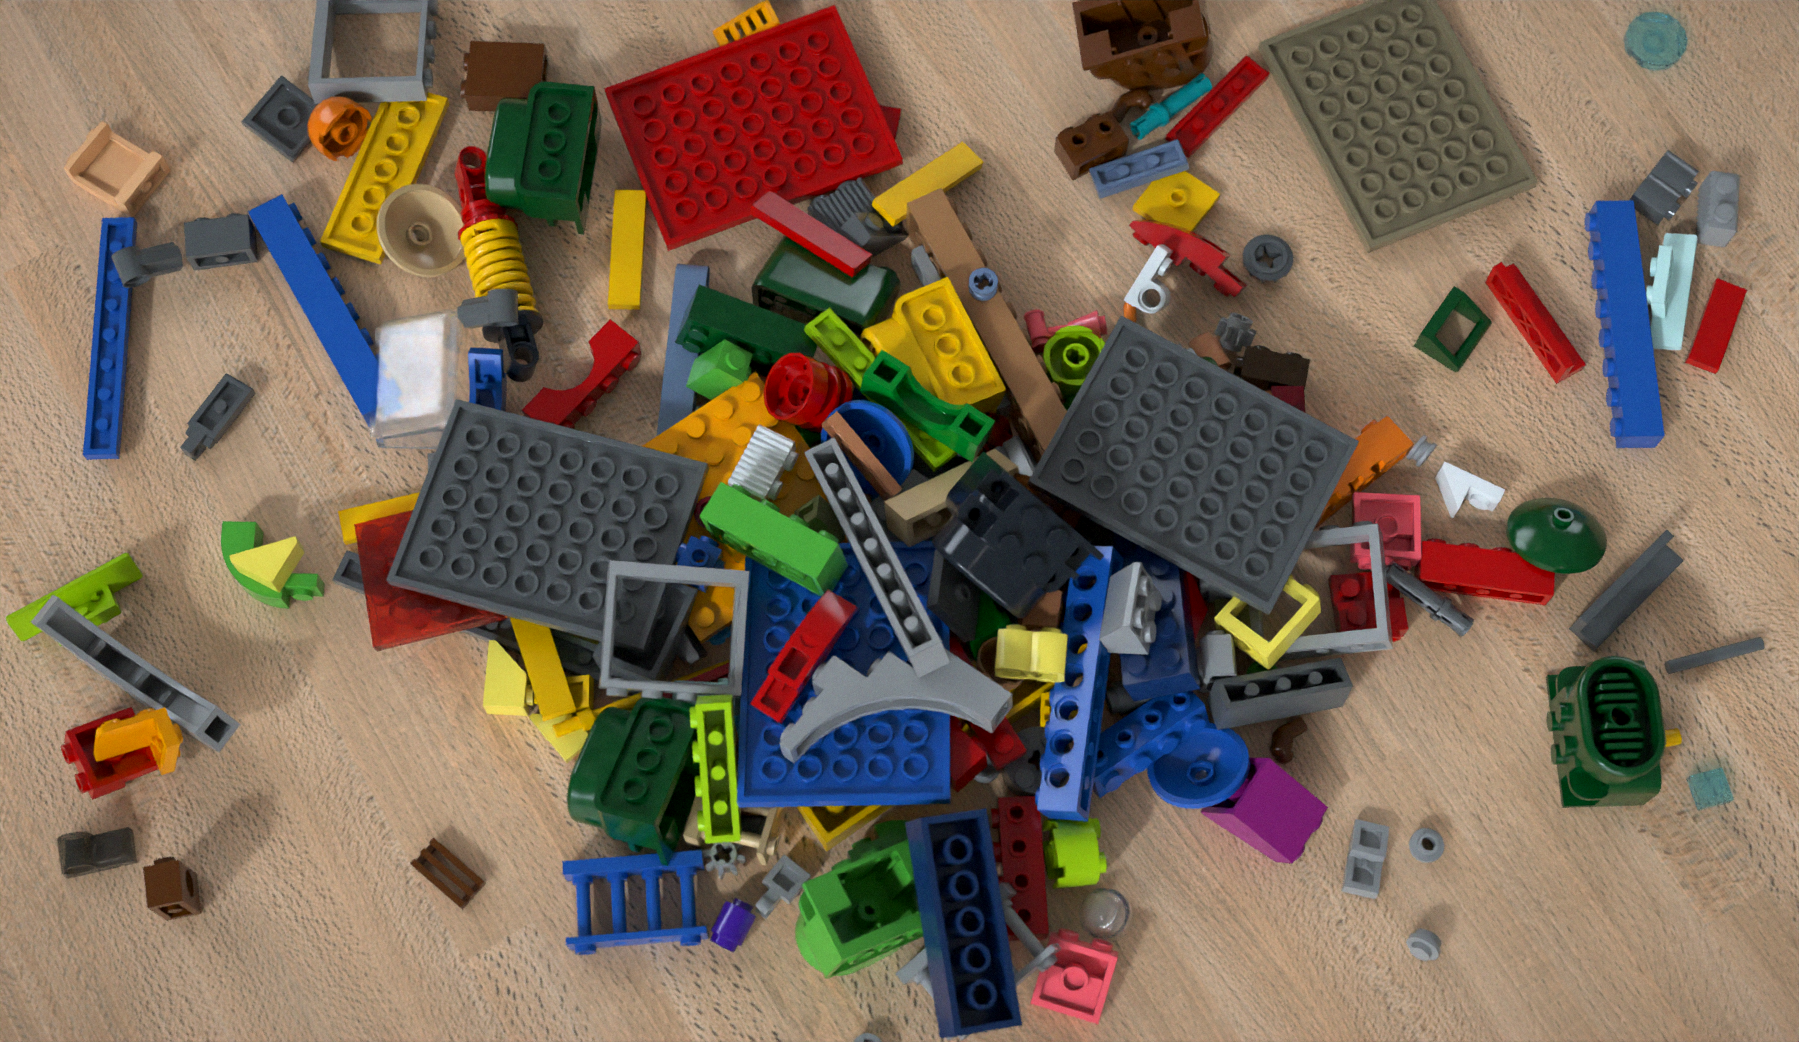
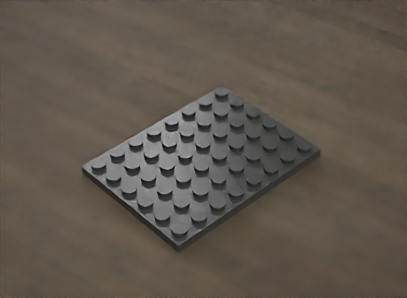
[1027,315,1359,615]
[386,399,709,653]

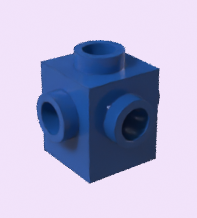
[676,536,726,593]

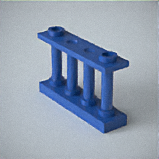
[562,850,709,955]

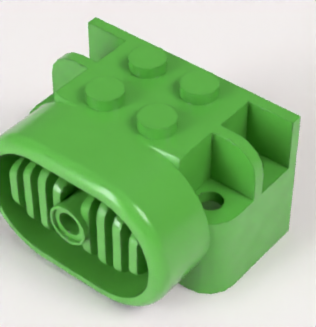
[795,839,924,979]

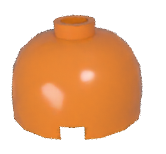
[307,96,372,161]

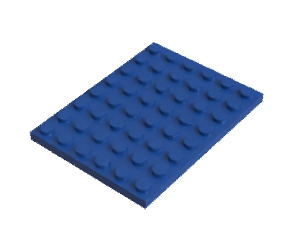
[737,541,951,808]

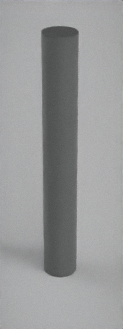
[1665,637,1765,674]

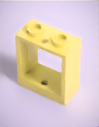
[1214,574,1321,670]

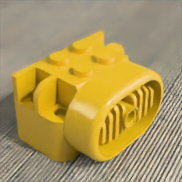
[860,277,1006,418]

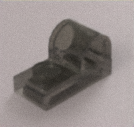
[57,827,137,879]

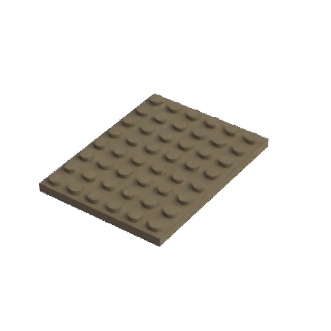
[1258,0,1538,253]

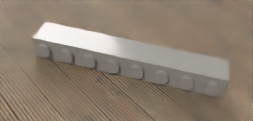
[804,437,950,678]

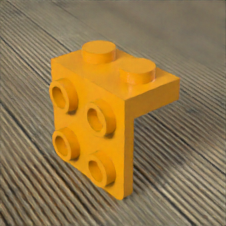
[93,707,183,775]

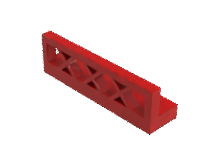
[1485,262,1586,384]

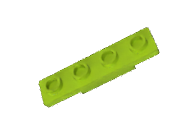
[6,553,143,646]

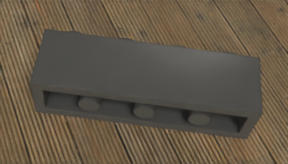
[1206,657,1353,730]

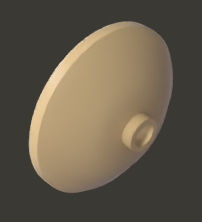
[377,184,465,277]

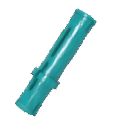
[1129,73,1212,140]

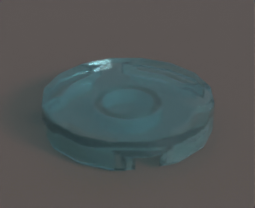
[1623,12,1688,70]

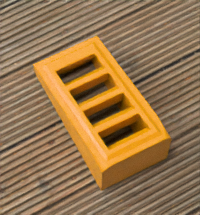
[712,0,780,47]

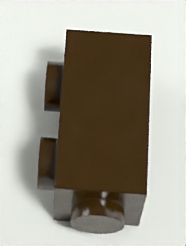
[1233,345,1310,391]

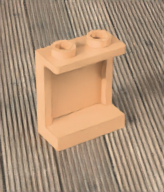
[64,121,171,217]

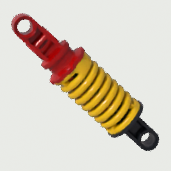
[455,146,543,382]

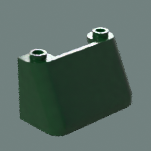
[751,235,900,339]

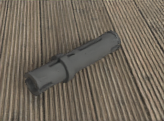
[1386,561,1474,636]

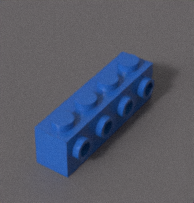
[1093,691,1210,798]

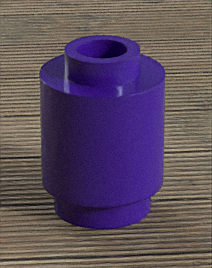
[710,898,757,953]

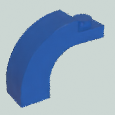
[468,347,507,412]

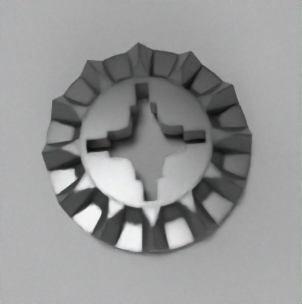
[1242,234,1293,283]

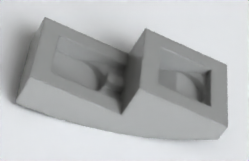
[1341,819,1389,899]

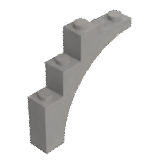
[31,595,241,752]
[779,648,1013,763]

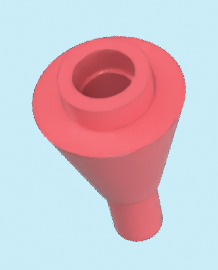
[1047,310,1108,338]

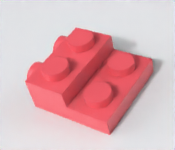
[1350,492,1421,571]
[1030,928,1118,1024]

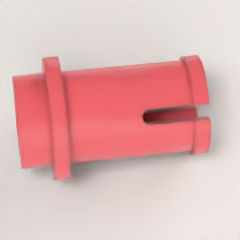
[1024,309,1052,353]

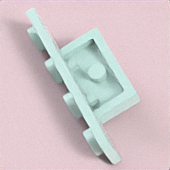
[1646,233,1697,350]

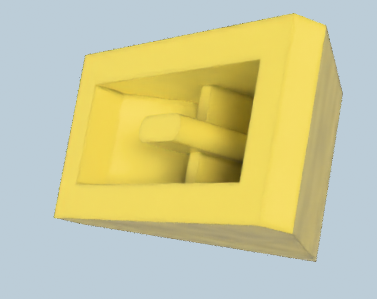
[229,536,304,593]

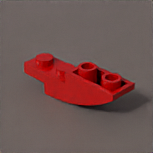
[1129,219,1247,297]
[750,589,858,724]

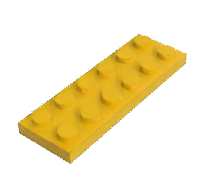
[320,92,450,265]

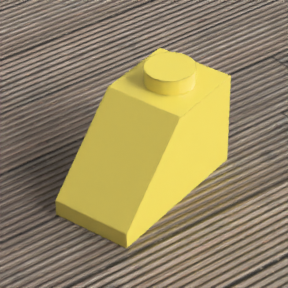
[483,640,535,716]

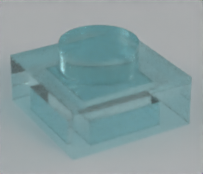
[1686,768,1734,811]

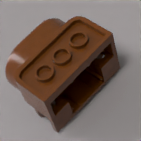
[1072,0,1213,91]

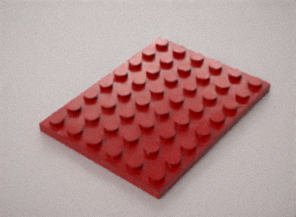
[604,5,903,251]

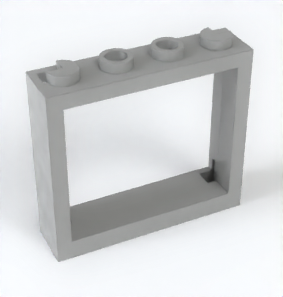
[308,0,438,104]
[1249,521,1393,661]
[599,560,749,701]

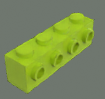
[690,694,742,844]

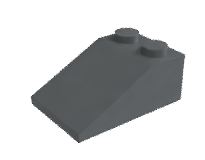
[593,583,698,681]

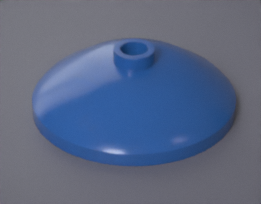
[821,400,914,495]
[1147,723,1250,809]

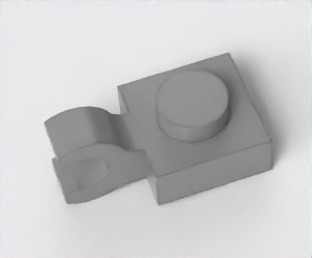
[755,854,811,919]

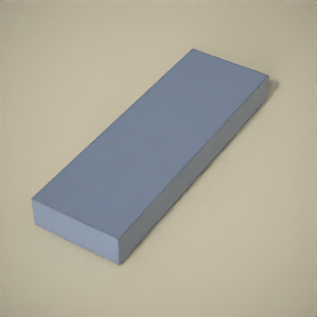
[1089,139,1189,199]

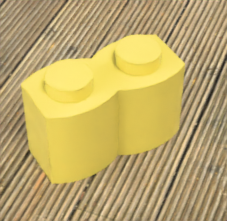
[995,625,1068,682]

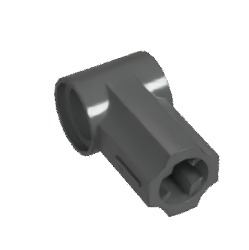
[111,242,183,288]
[457,289,519,329]

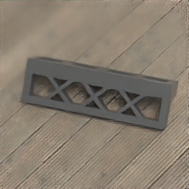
[1569,530,1684,652]

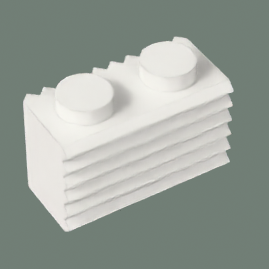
[728,424,799,502]

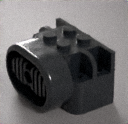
[932,451,1104,618]

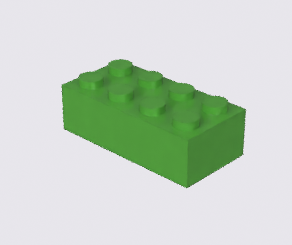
[699,482,848,597]

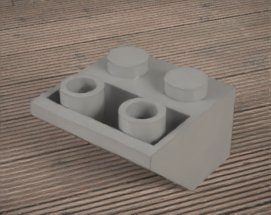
[1099,562,1161,655]

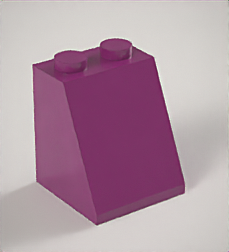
[1201,757,1328,864]

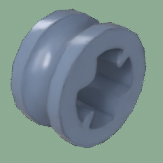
[968,268,998,301]

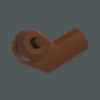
[1270,716,1308,764]

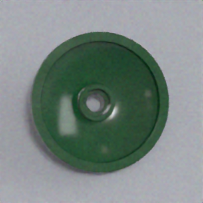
[1506,498,1607,574]

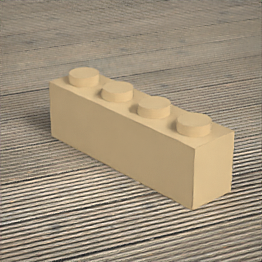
[884,449,1019,547]

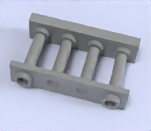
[895,882,1062,1041]

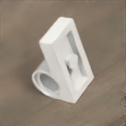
[1124,244,1173,314]

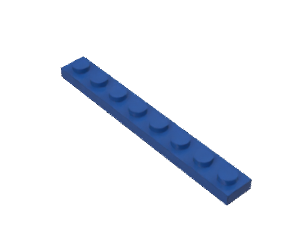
[83,217,137,460]

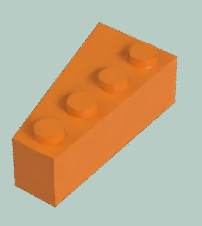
[1313,415,1414,531]

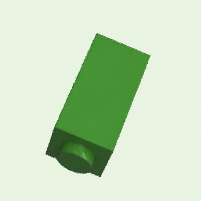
[686,339,753,400]

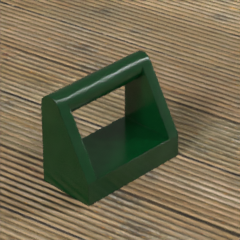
[1414,286,1492,372]

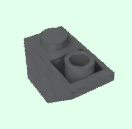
[837,212,909,259]

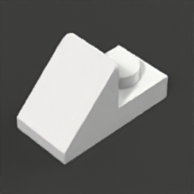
[1435,461,1505,518]

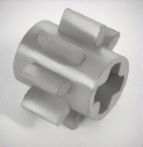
[1214,313,1257,352]
[703,842,746,879]

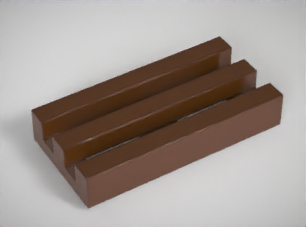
[410,837,486,910]

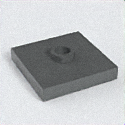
[242,75,318,162]
[927,550,981,642]

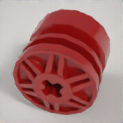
[763,353,853,433]

